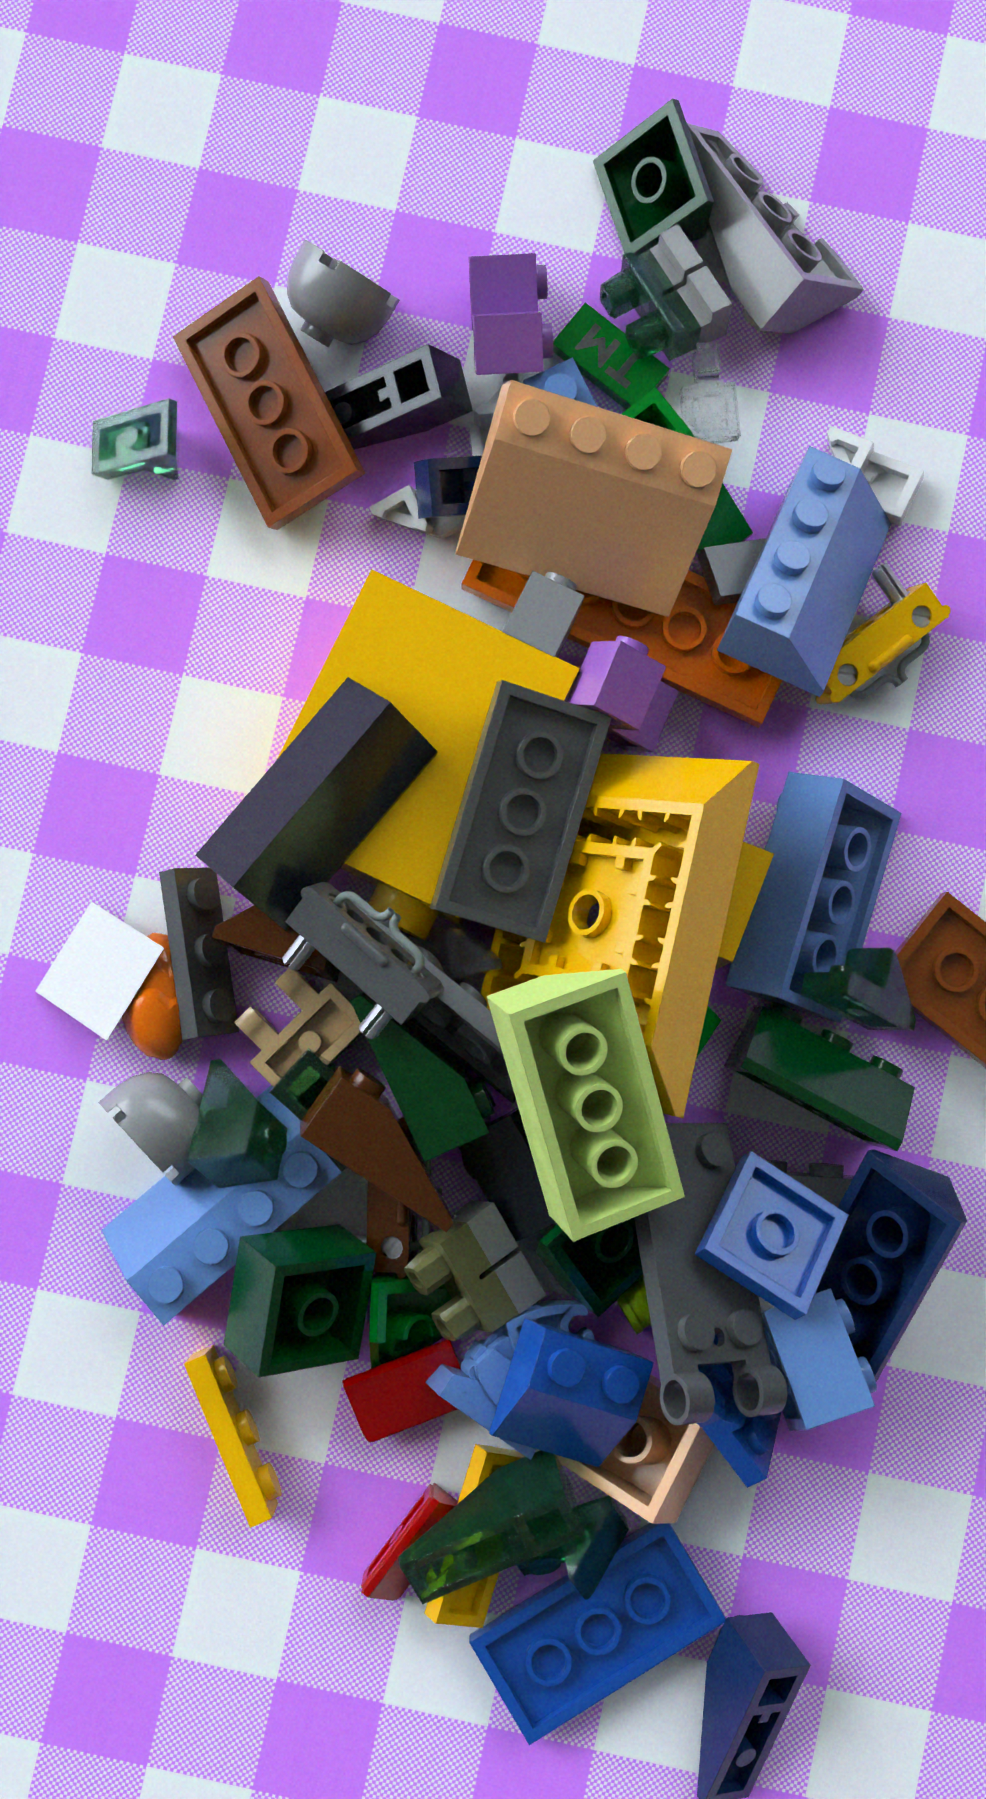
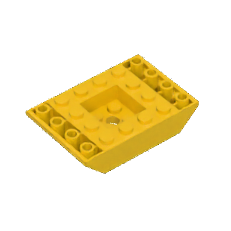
[481,753,760,1118]

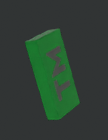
[553,302,670,410]

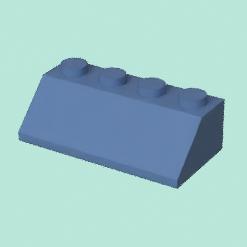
[717,446,891,697]
[725,772,902,1023]
[101,1085,347,1326]

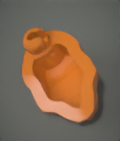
[122,933,183,1060]

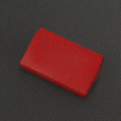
[342,1340,461,1442]
[361,1483,458,1601]

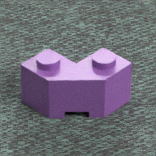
[468,253,553,375]
[566,636,679,752]

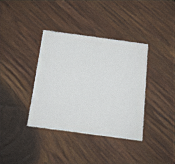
[35,902,164,1040]

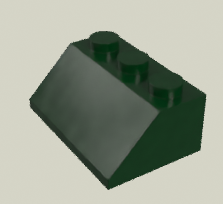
[724,1002,915,1151]

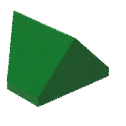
[369,1272,452,1369]

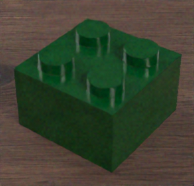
[224,1224,377,1378]

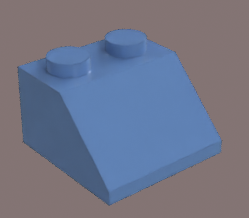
[761,1288,877,1431]

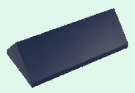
[816,1149,967,1382]

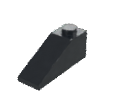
[325,344,473,450]

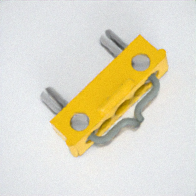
[815,563,951,705]

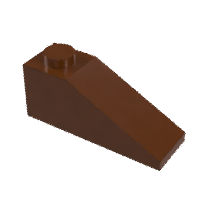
[300,1066,453,1233]

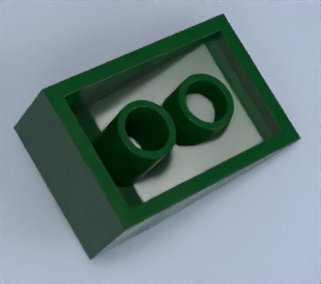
[350,992,496,1162]

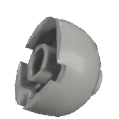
[287,239,400,348]
[98,1072,210,1187]

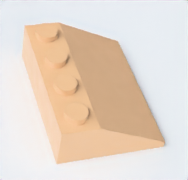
[455,380,732,617]

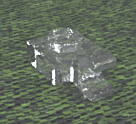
[679,341,741,443]

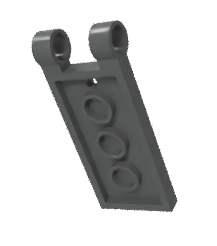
[634,1123,787,1425]

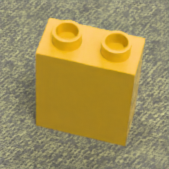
[277,569,580,941]

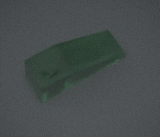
[398,1450,586,1605]

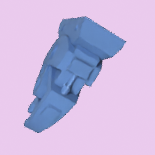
[425,1300,595,1460]

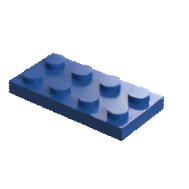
[469,1523,726,1745]

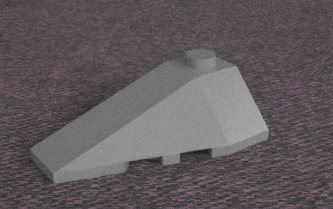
[687,123,864,334]

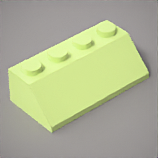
[486,969,685,1242]

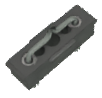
[282,882,444,1039]

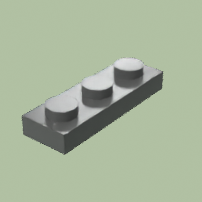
[159,867,239,1040]

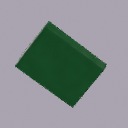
[593,98,714,260]

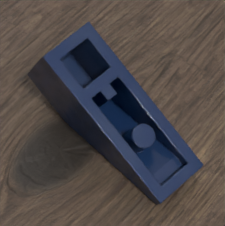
[697,1612,811,1799]

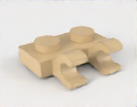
[234,968,362,1103]

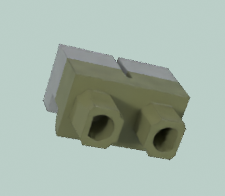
[404,1200,546,1341]

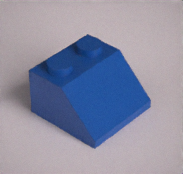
[489,1318,654,1467]

